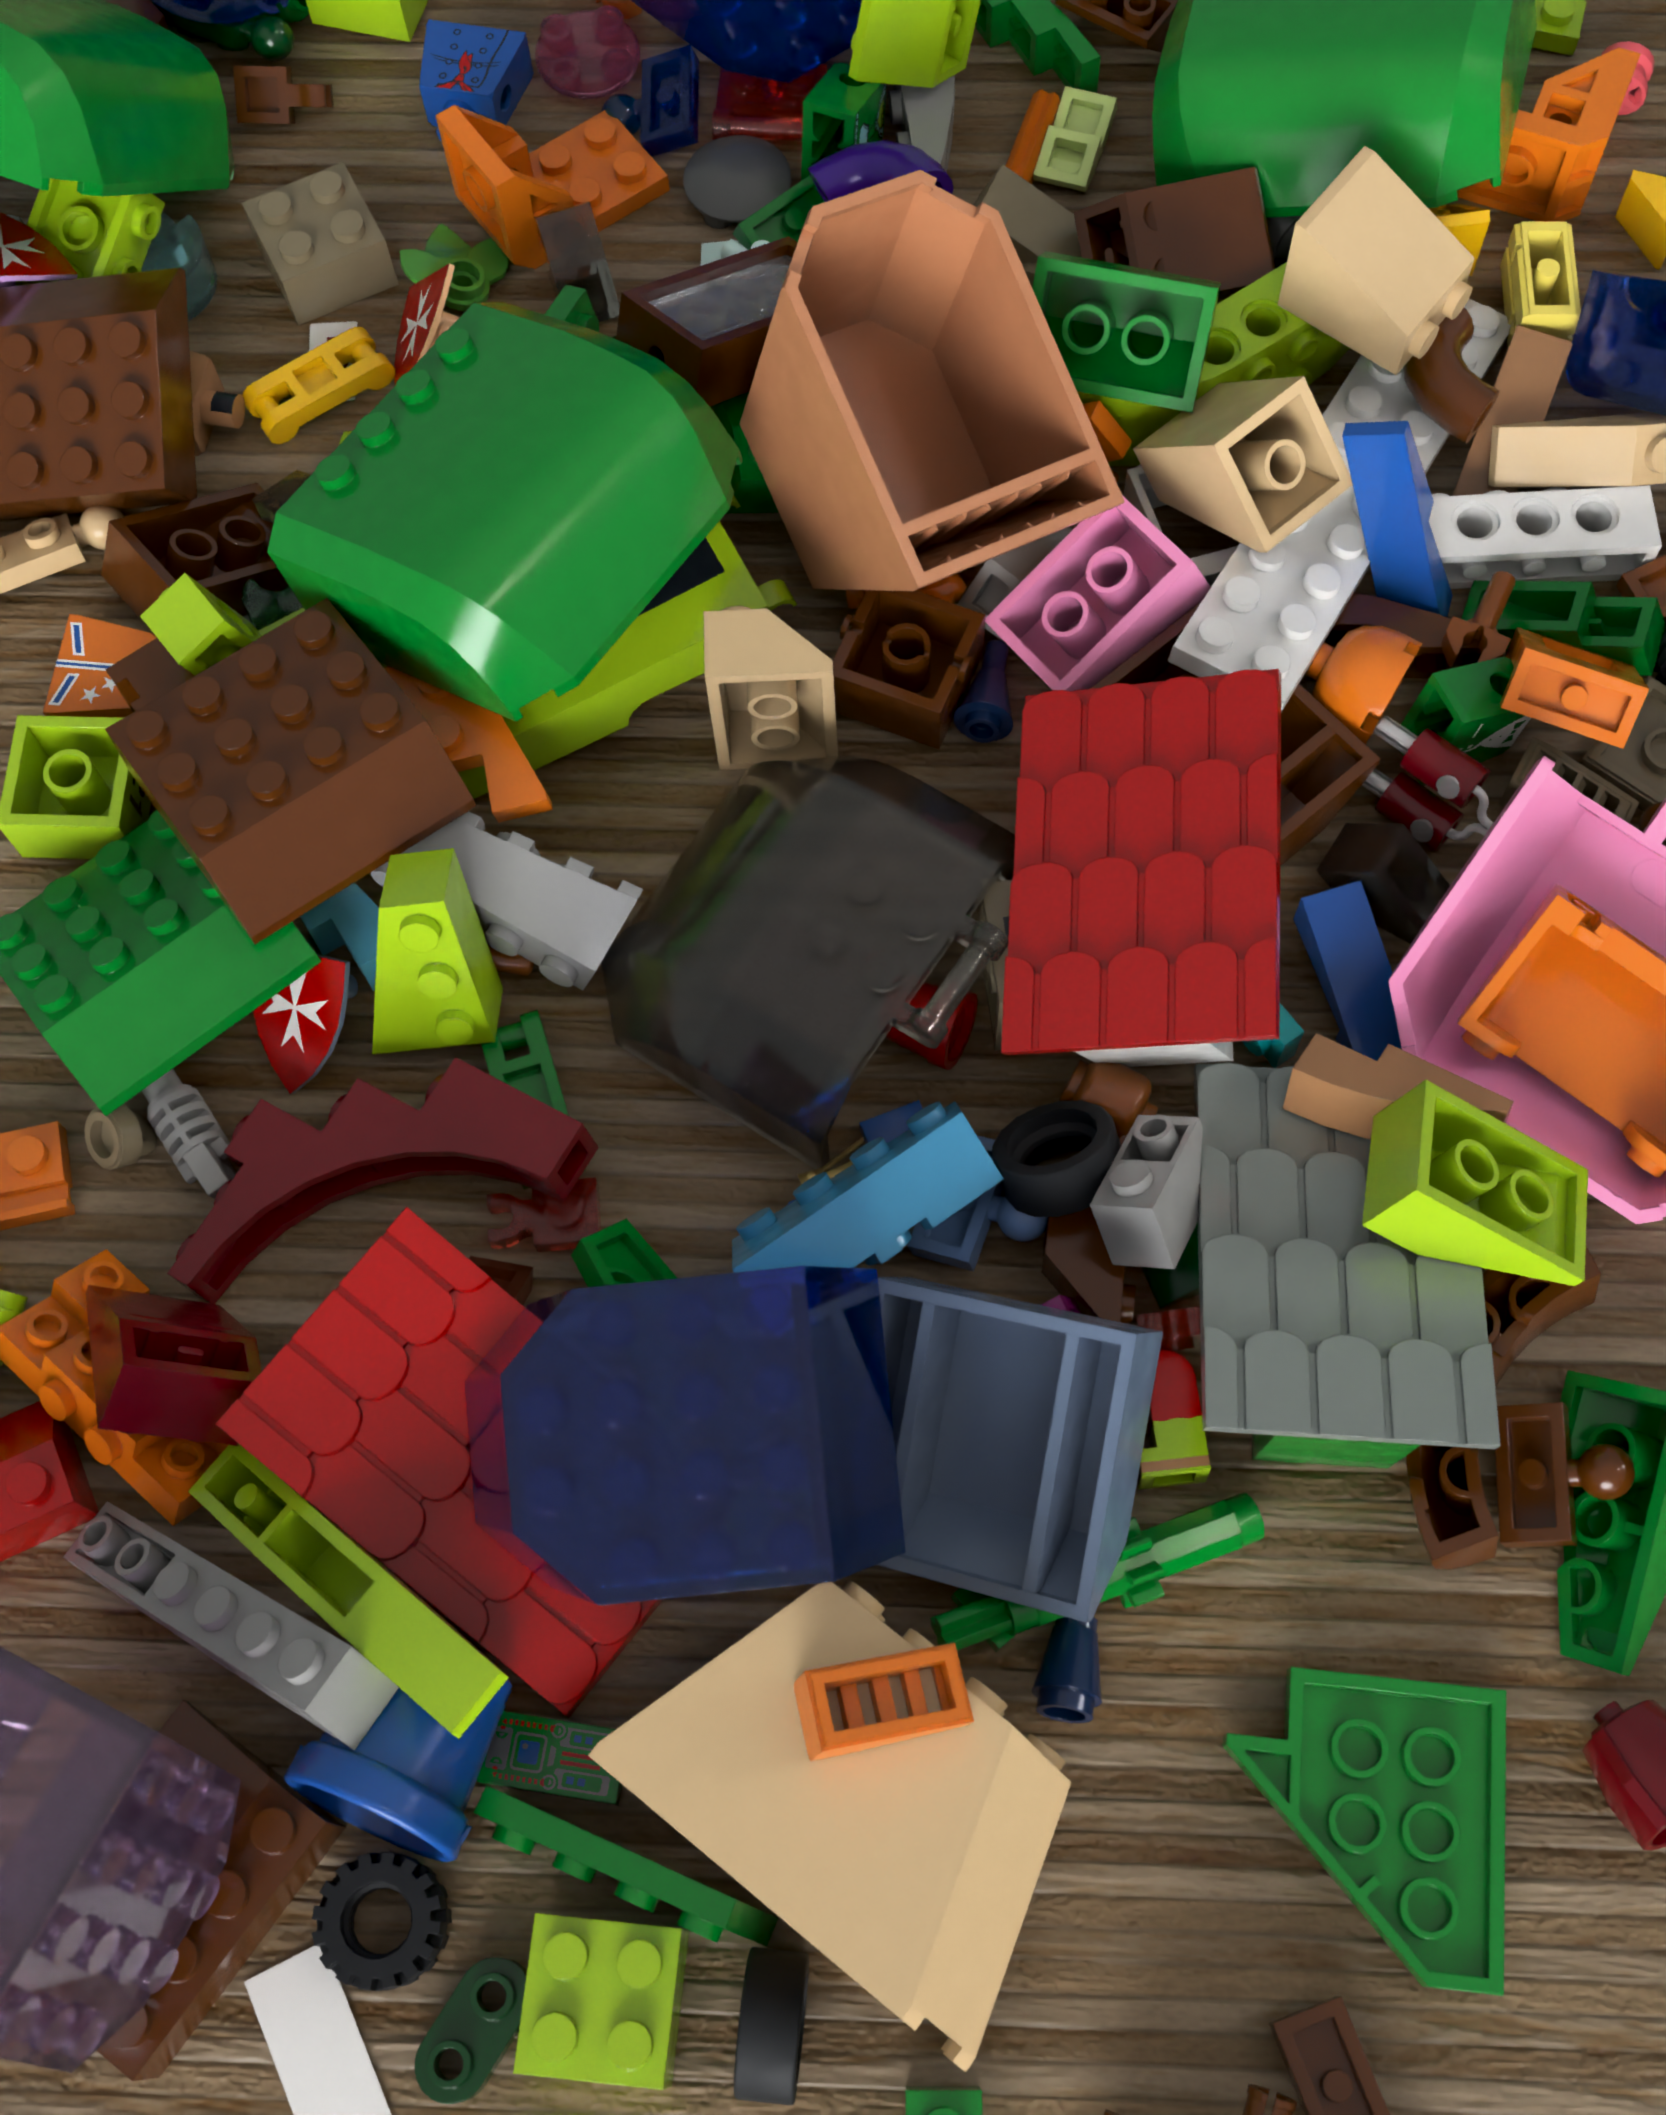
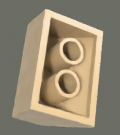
[703,606,839,770]

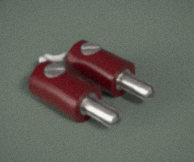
[1362,716,1494,851]

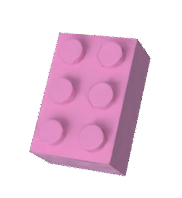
[985,495,1211,691]

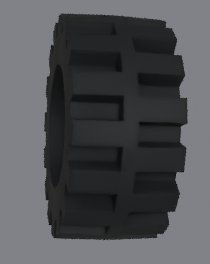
[312,1852,452,1991]

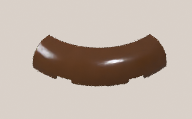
[1406,1246,1601,1570]

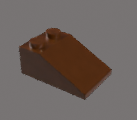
[101,483,289,634]

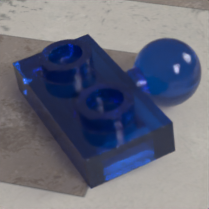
[601,45,699,157]

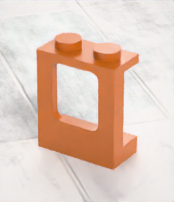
[1500,627,1649,749]

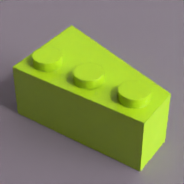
[372,848,503,1054]

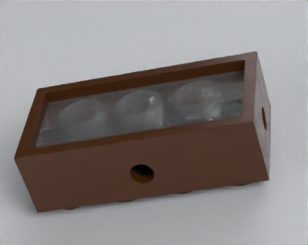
[616,236,798,406]

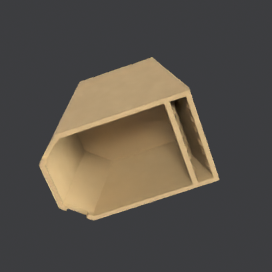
[588,1577,1072,2073]

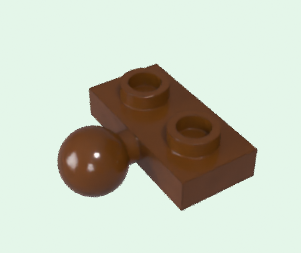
[1495,1402,1635,1548]

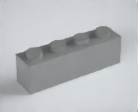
[371,811,643,991]

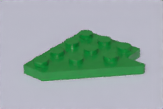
[1223,1667,1506,1996]

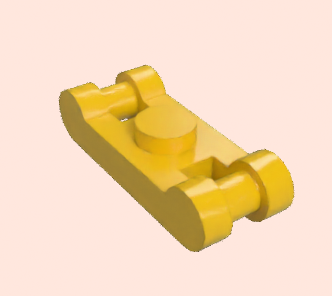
[242,327,395,444]

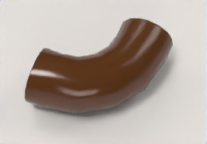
[1403,308,1500,444]

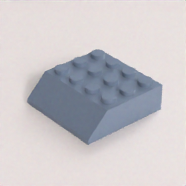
[827,1277,1163,1623]

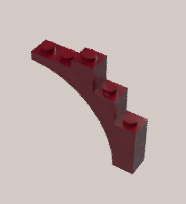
[167,1057,599,1304]

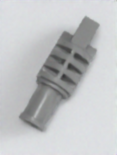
[142,1069,236,1199]

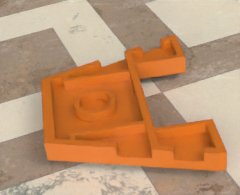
[384,666,553,823]

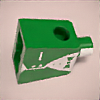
[1400,657,1531,786]

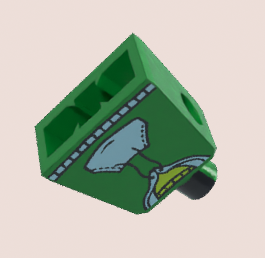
[801,63,887,181]

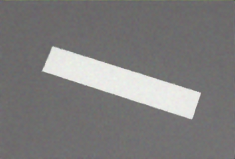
[244,1946,392,2115]

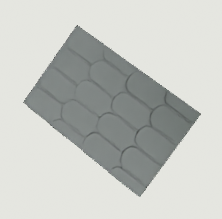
[1194,1062,1501,1468]

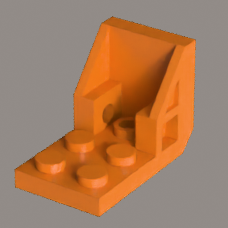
[1457,47,1641,221]
[435,105,670,269]

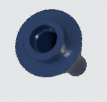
[953,640,1013,743]

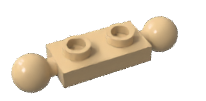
[0,506,124,594]

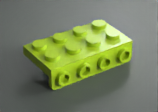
[15,178,165,286]

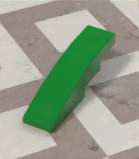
[975,0,1101,93]

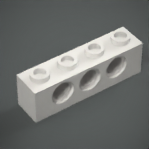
[1429,485,1662,589]

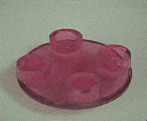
[535,6,640,99]

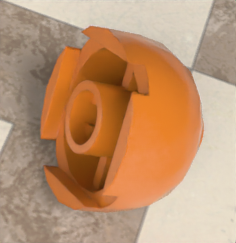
[1306,626,1422,745]

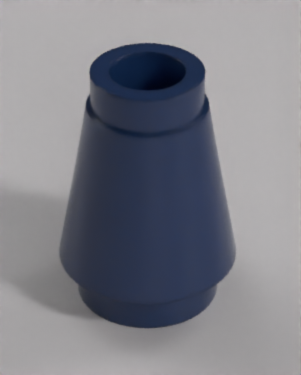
[1031,1617,1102,1723]

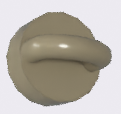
[84,1105,157,1170]

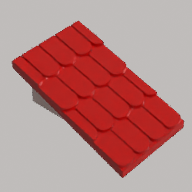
[1001,669,1281,1067]
[216,1207,738,1718]

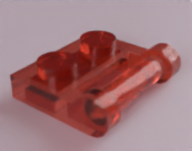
[712,60,827,141]

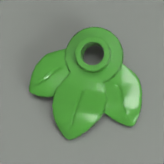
[400,224,509,311]

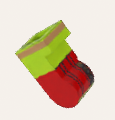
[1137,1350,1211,1490]

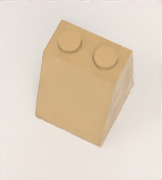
[1278,146,1475,375]
[1133,376,1353,553]

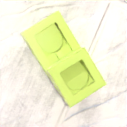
[1033,86,1117,192]

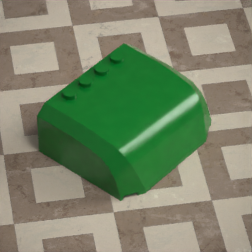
[0,0,235,197]
[1152,0,1537,218]
[267,302,743,721]

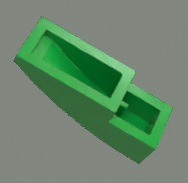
[1461,580,1666,676]

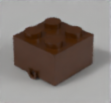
[833,590,985,749]

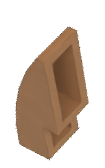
[1452,325,1573,496]
[1282,1033,1514,1139]

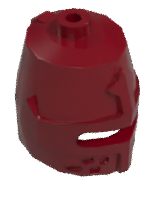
[1583,1699,1666,1851]

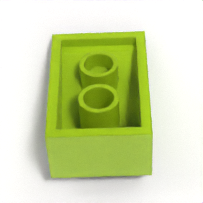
[1362,1079,1588,1286]

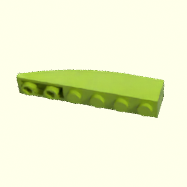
[188,1443,509,1739]

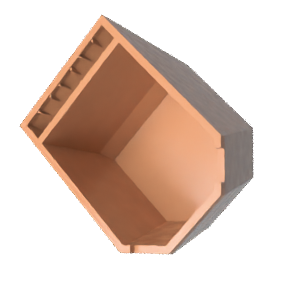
[739,169,1125,591]

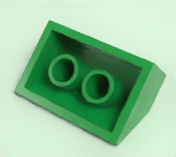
[1032,251,1221,412]

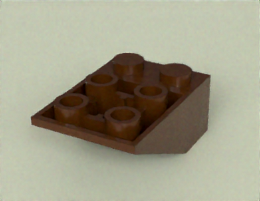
[1074,167,1276,303]

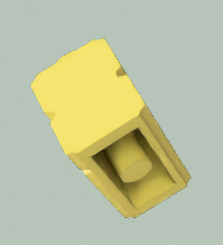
[1500,221,1582,348]

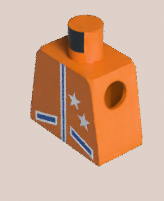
[43,614,157,718]

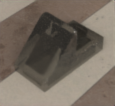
[534,201,620,322]

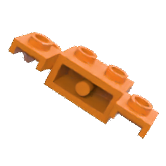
[0,1249,228,1526]

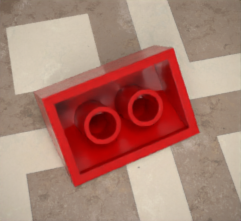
[0,1401,99,1562]

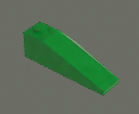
[1557,1370,1666,1676]

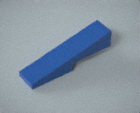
[1342,421,1453,617]
[1293,880,1402,1061]

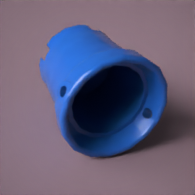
[284,1664,512,1863]

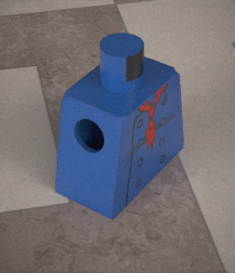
[419,19,534,141]

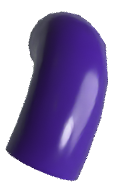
[807,140,953,202]

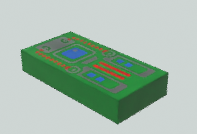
[477,1711,622,1806]

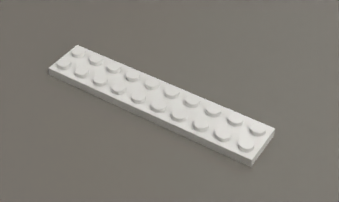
[1168,299,1511,712]

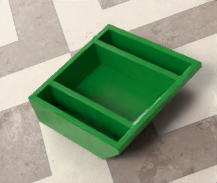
[0,810,322,1116]

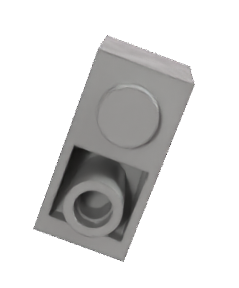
[1090,1114,1203,1269]

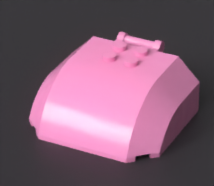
[1388,756,1666,1224]

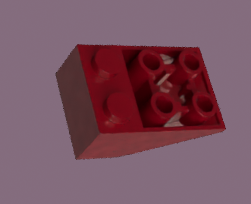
[86,1285,262,1446]

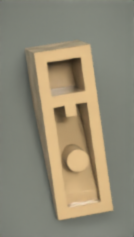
[1488,412,1666,487]

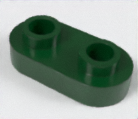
[414,1957,527,2104]

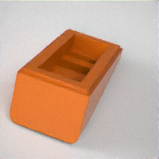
[794,1643,974,1761]

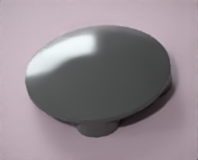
[683,135,791,229]

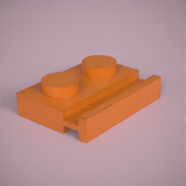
[0,1121,76,1231]

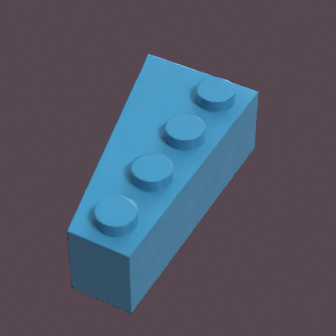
[732,1101,1004,1338]

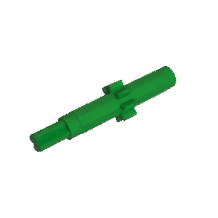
[930,1492,1265,1651]

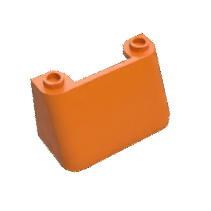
[1457,884,1666,1178]

